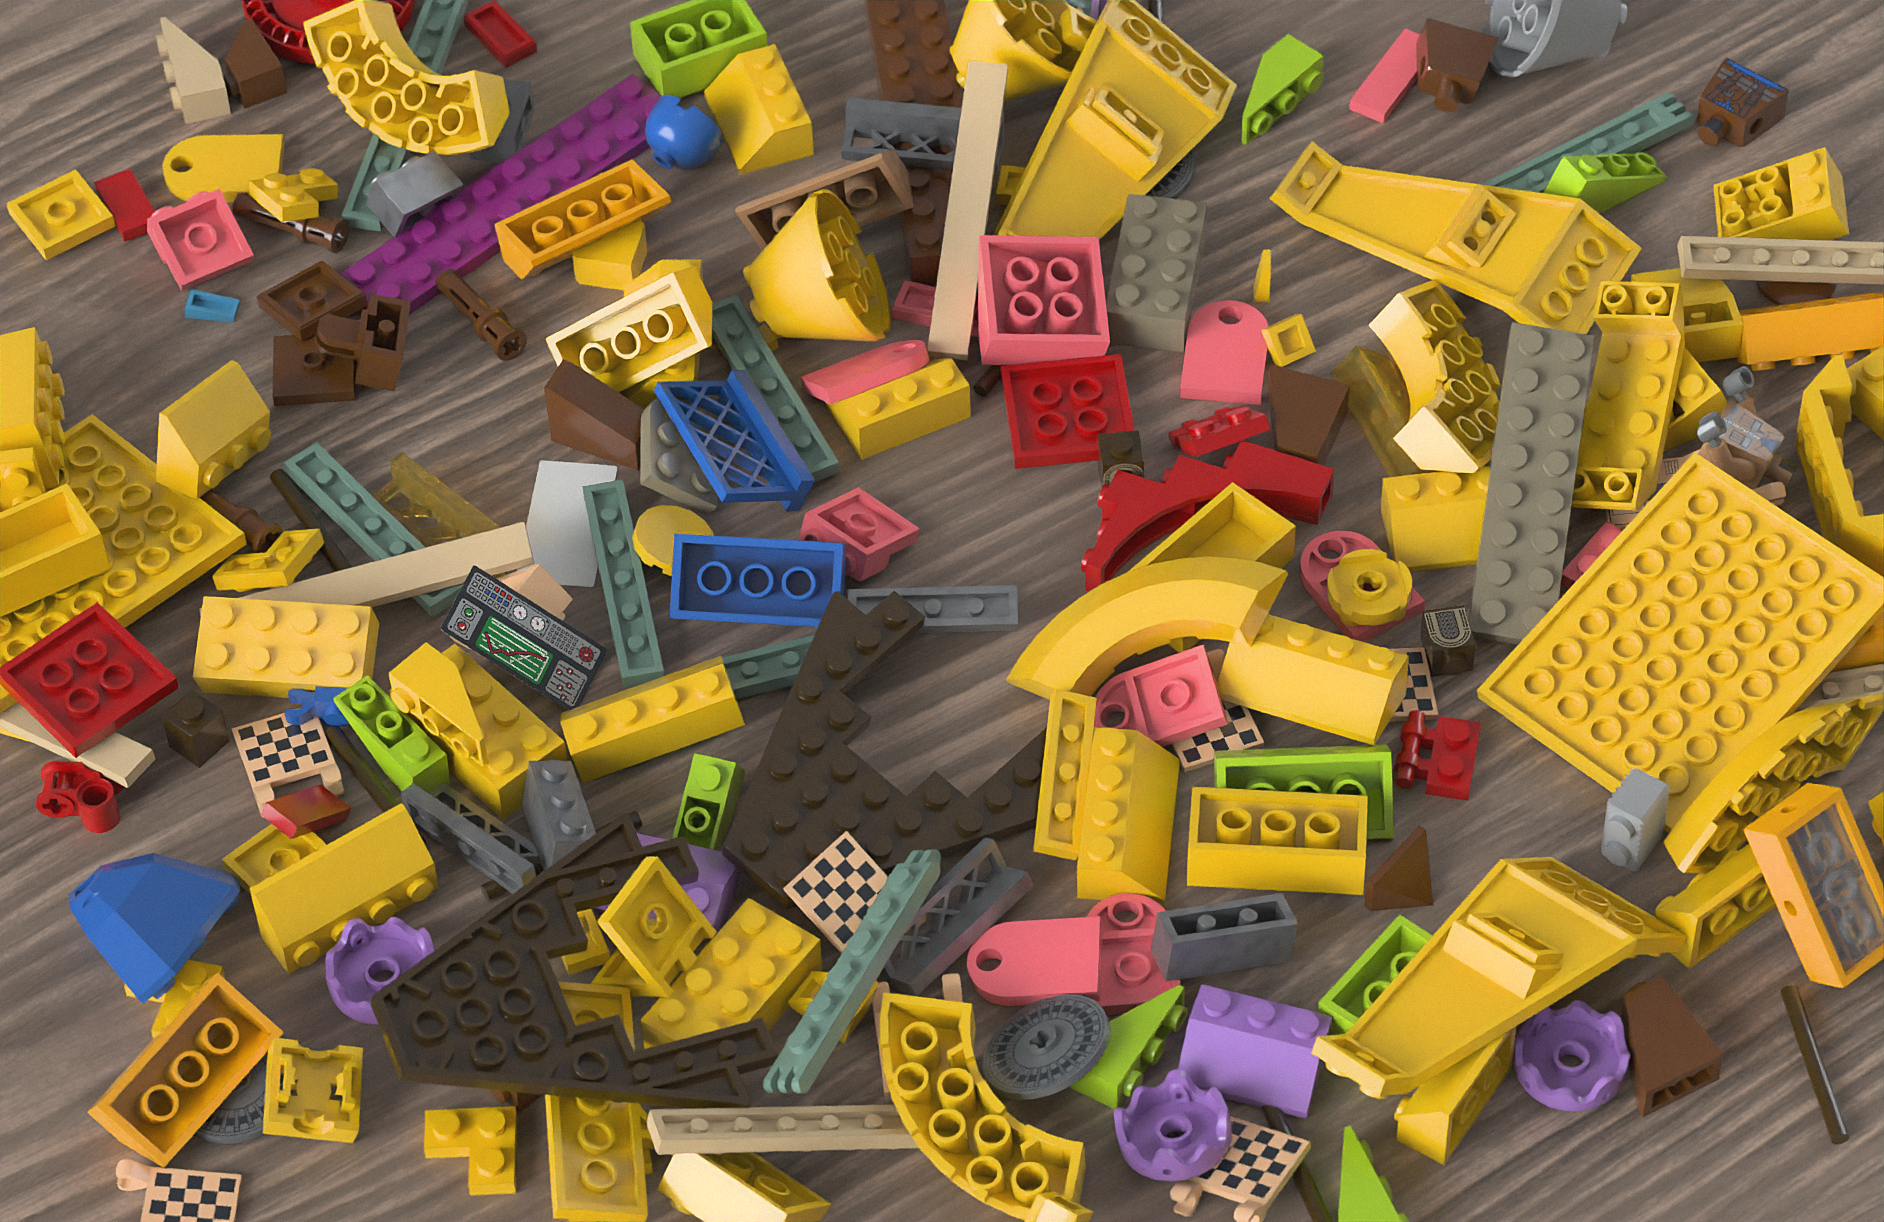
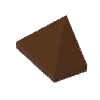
[1364,825,1433,911]

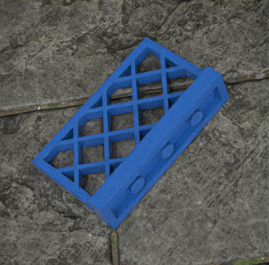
[654,370,815,511]

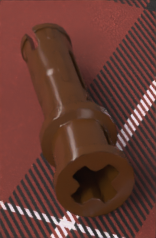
[232,192,349,253]
[436,269,527,361]
[199,489,283,553]

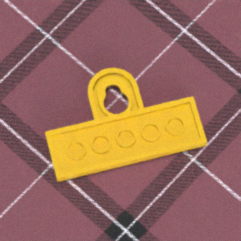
[545,981,655,1222]

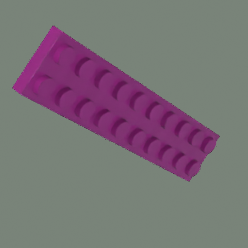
[340,74,661,314]

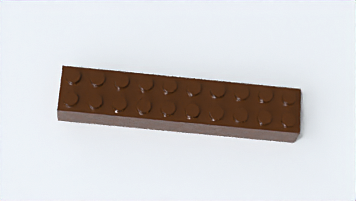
[864,0,987,287]

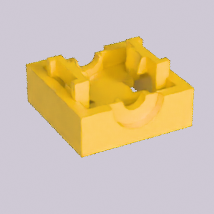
[263,1038,363,1143]

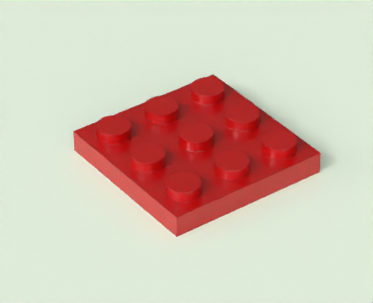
[1001,354,1135,469]
[0,602,178,758]

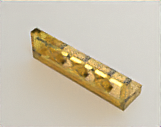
[1331,345,1440,477]
[372,452,509,578]

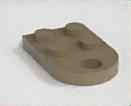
[640,396,717,515]

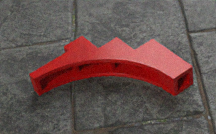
[1080,440,1334,592]

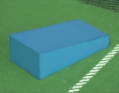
[185,289,240,323]

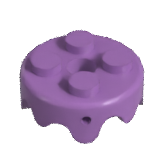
[325,917,434,1025]
[1514,1001,1630,1112]
[1114,1069,1232,1182]

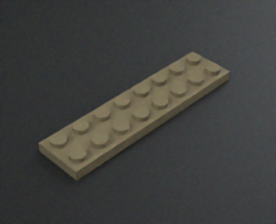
[1469,322,1594,645]

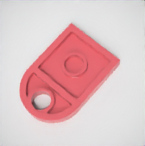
[1180,300,1268,405]
[800,340,930,404]
[1300,531,1425,642]
[1094,645,1228,747]
[1087,893,1181,1016]
[967,916,1103,1006]

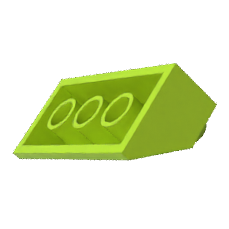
[1214,744,1394,839]

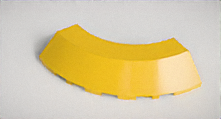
[303,0,510,155]
[1369,279,1500,473]
[1006,556,1288,700]
[1663,694,1884,874]
[880,992,1086,1220]

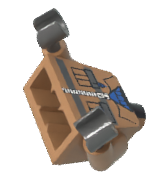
[1697,366,1797,490]

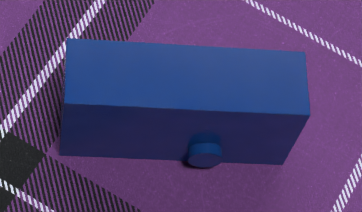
[669,534,847,627]

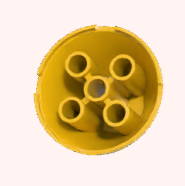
[950,0,1083,102]
[743,189,891,342]

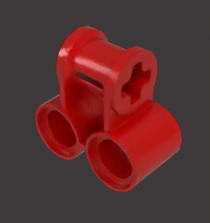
[36,760,124,833]

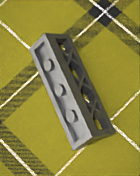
[841,98,1005,174]
[848,585,1018,633]
[401,782,544,893]
[880,837,1034,997]

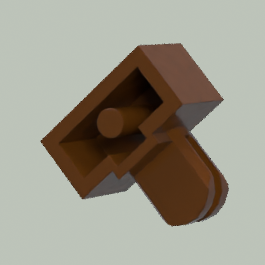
[314,294,410,391]

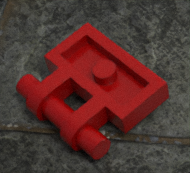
[1168,405,1271,457]
[1394,710,1481,801]

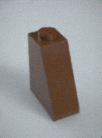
[544,359,644,471]
[1268,364,1350,466]
[1621,976,1723,1117]

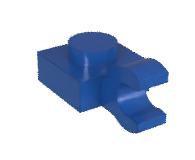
[285,686,349,727]

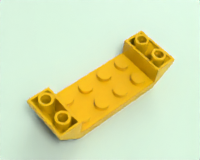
[1571,281,1685,511]
[1794,355,1884,577]

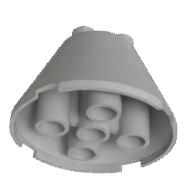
[1482,0,1627,77]

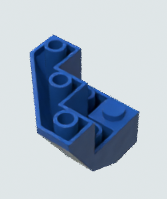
[69,853,240,1004]

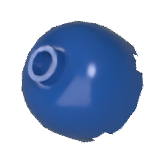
[645,95,724,170]

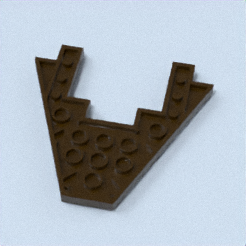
[722,591,1047,910]
[371,813,778,1109]

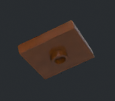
[256,260,368,341]
[273,334,355,406]

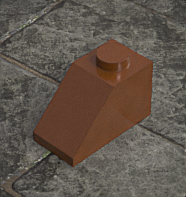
[223,18,287,109]

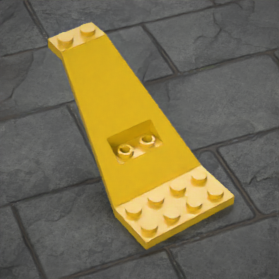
[993,0,1237,240]
[1269,141,1642,334]
[1312,857,1687,1099]

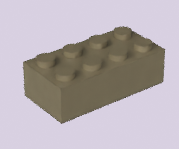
[1106,194,1207,352]

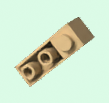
[156,17,231,124]

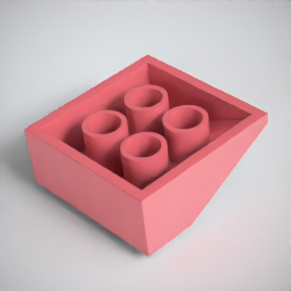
[978,235,1110,365]

